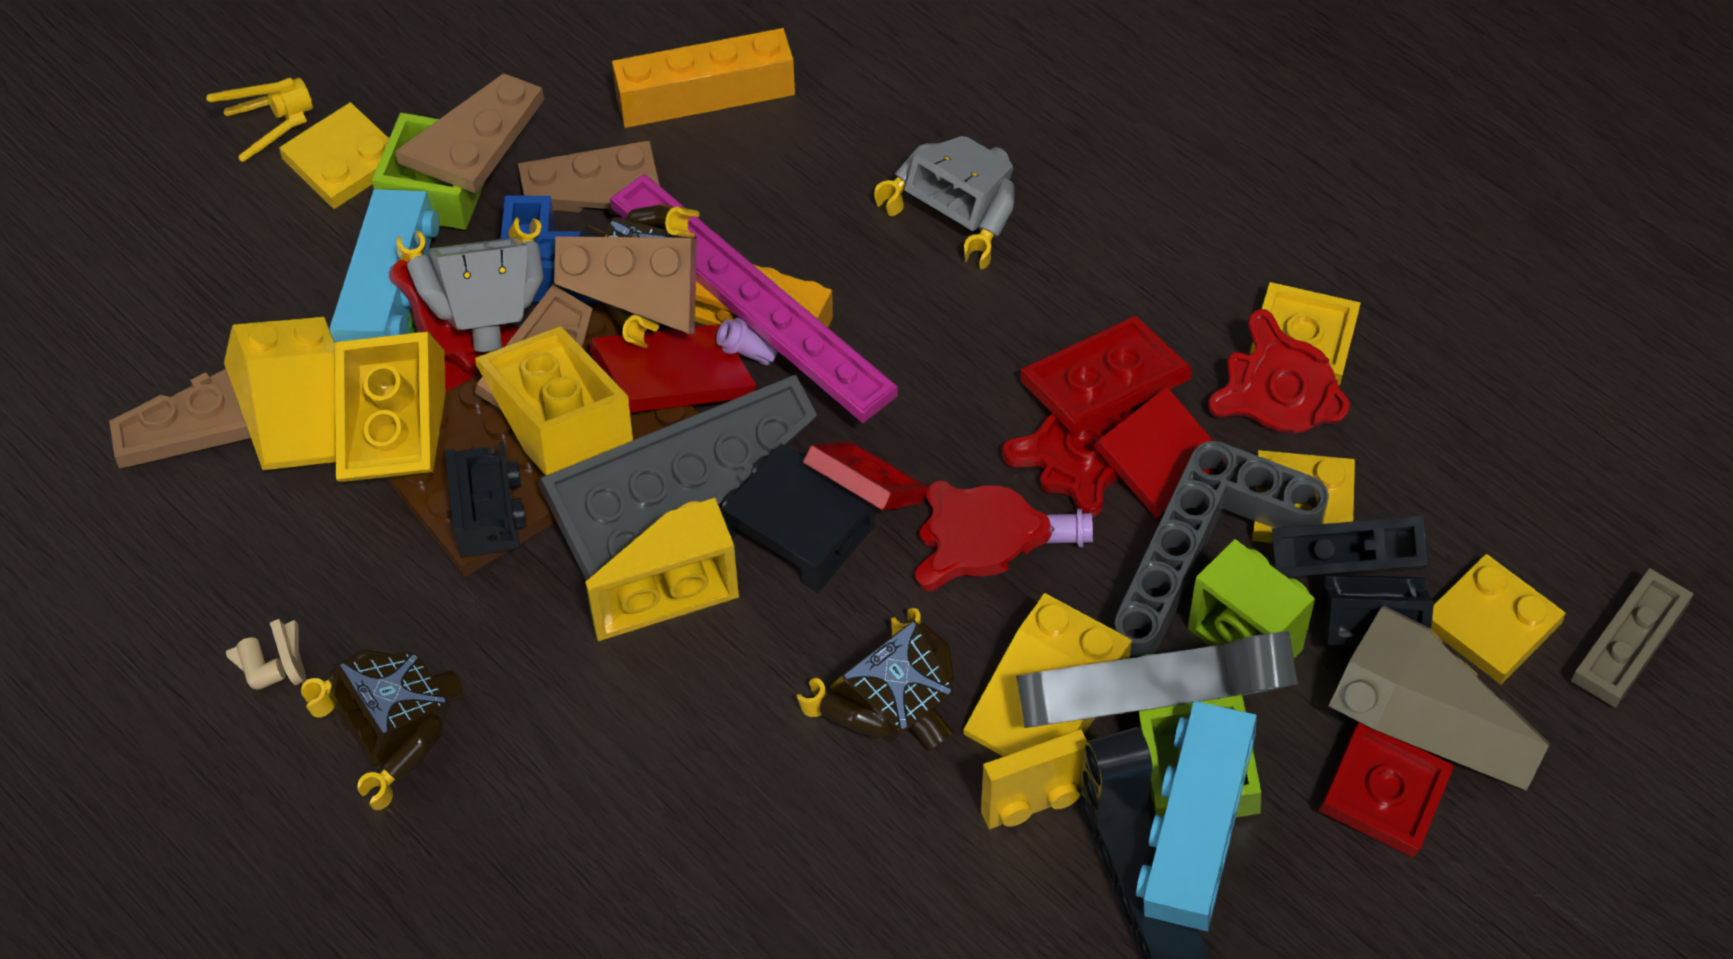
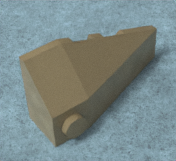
[1329,606,1550,791]

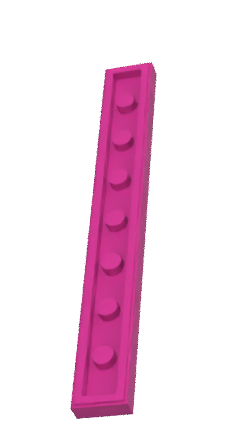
[610,173,898,423]

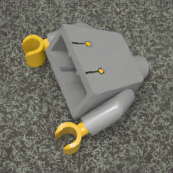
[874,136,1015,269]
[396,217,544,352]

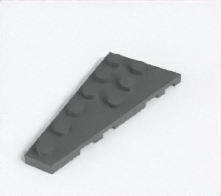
[538,375,817,581]

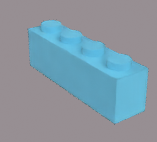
[329,189,440,343]
[1136,701,1257,932]

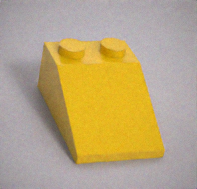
[224,317,336,470]
[475,326,633,475]
[335,331,445,482]
[585,498,739,641]
[963,593,1132,757]

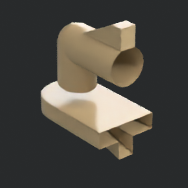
[226,619,306,690]

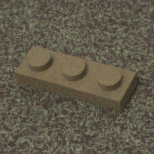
[1571,568,1694,708]

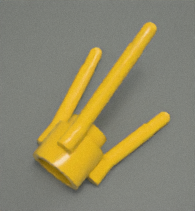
[206,77,313,162]

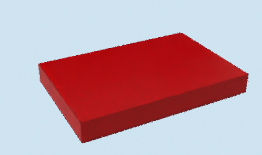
[1020,315,1191,435]
[589,324,757,413]

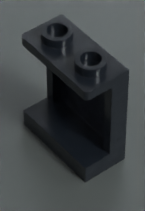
[721,443,876,593]

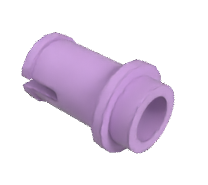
[716,318,778,366]
[1046,509,1093,548]

